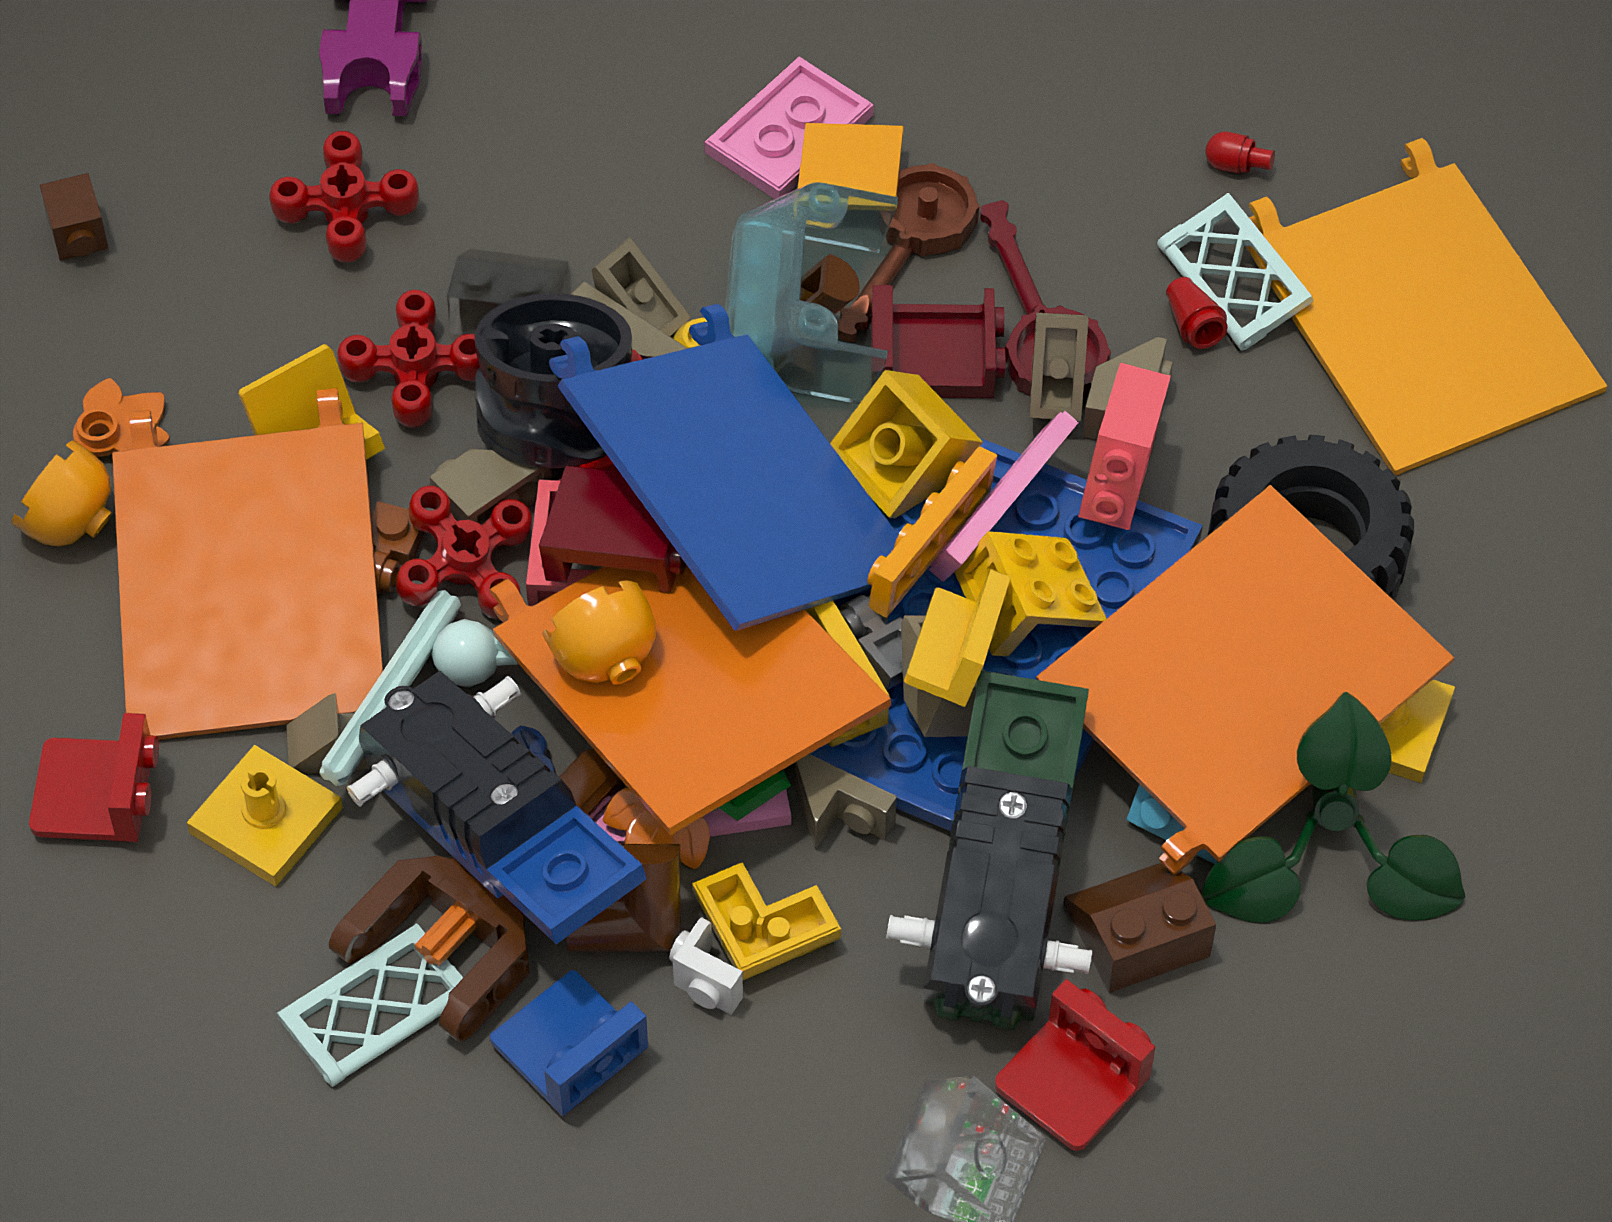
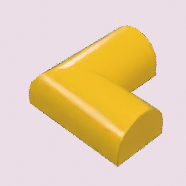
[692,862,841,980]

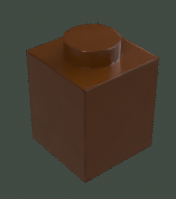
[39,173,109,261]

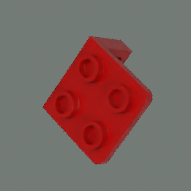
[29,713,159,842]
[995,979,1156,1151]

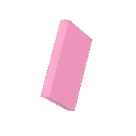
[704,57,874,202]

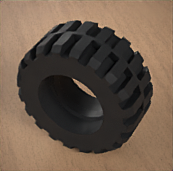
[1208,435,1414,600]

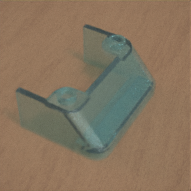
[725,182,898,404]

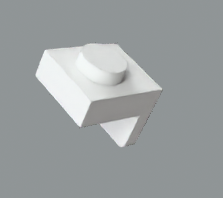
[669,917,743,1015]

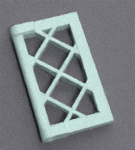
[1157,193,1314,350]
[277,924,463,1087]

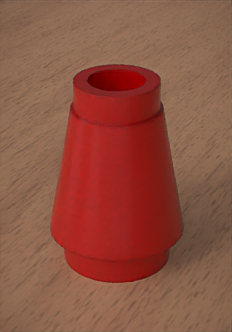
[1166,277,1228,349]

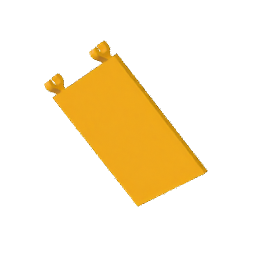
[1246,138,1607,476]

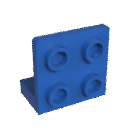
[490,970,648,1117]

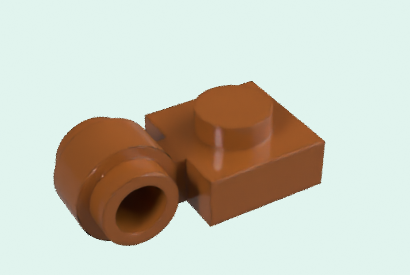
[371,501,425,595]

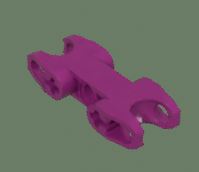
[319,0,429,116]

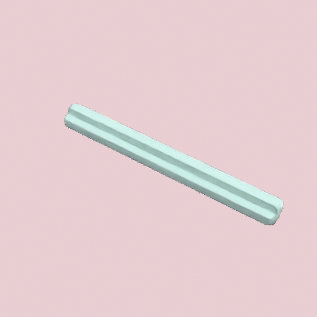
[320,590,461,786]

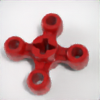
[269,131,420,263]
[337,289,480,428]
[396,486,532,620]

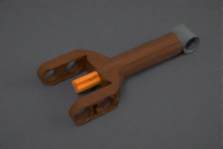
[329,743,625,1042]

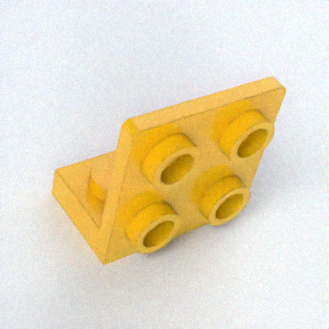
[238,344,385,459]
[954,531,1107,656]

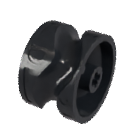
[474,293,632,468]

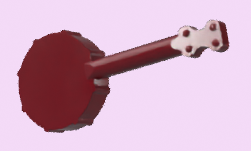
[980,200,1111,398]

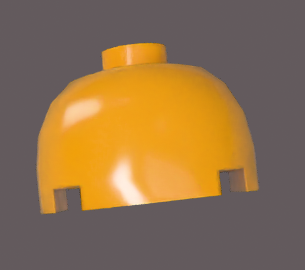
[11,440,112,547]
[542,580,656,685]

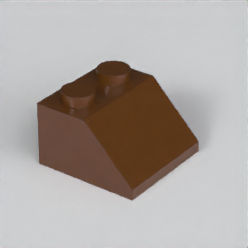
[1063,863,1216,993]

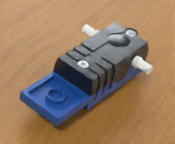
[347,671,647,944]

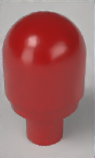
[1205,131,1275,174]

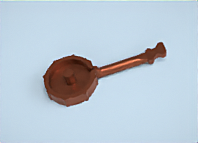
[829,163,980,342]

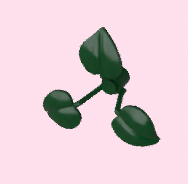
[1202,692,1466,923]

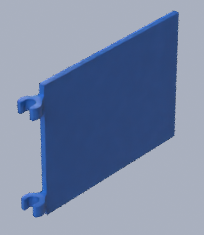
[549,304,898,631]

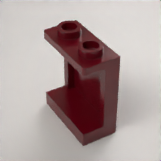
[871,285,1005,398]
[539,466,687,592]

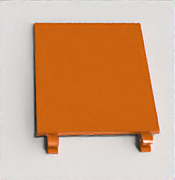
[112,388,383,740]
[1036,485,1455,875]
[489,565,891,835]

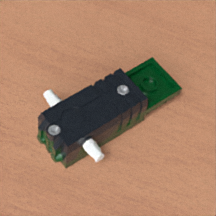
[886,670,1092,1030]

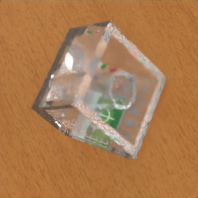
[886,1075,1046,1222]

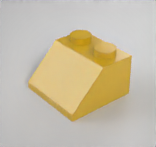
[830,370,983,518]

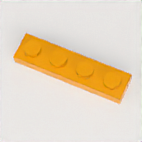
[867,446,997,618]

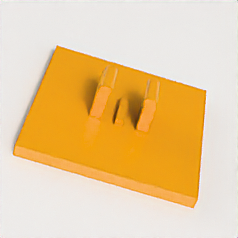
[796,123,904,207]

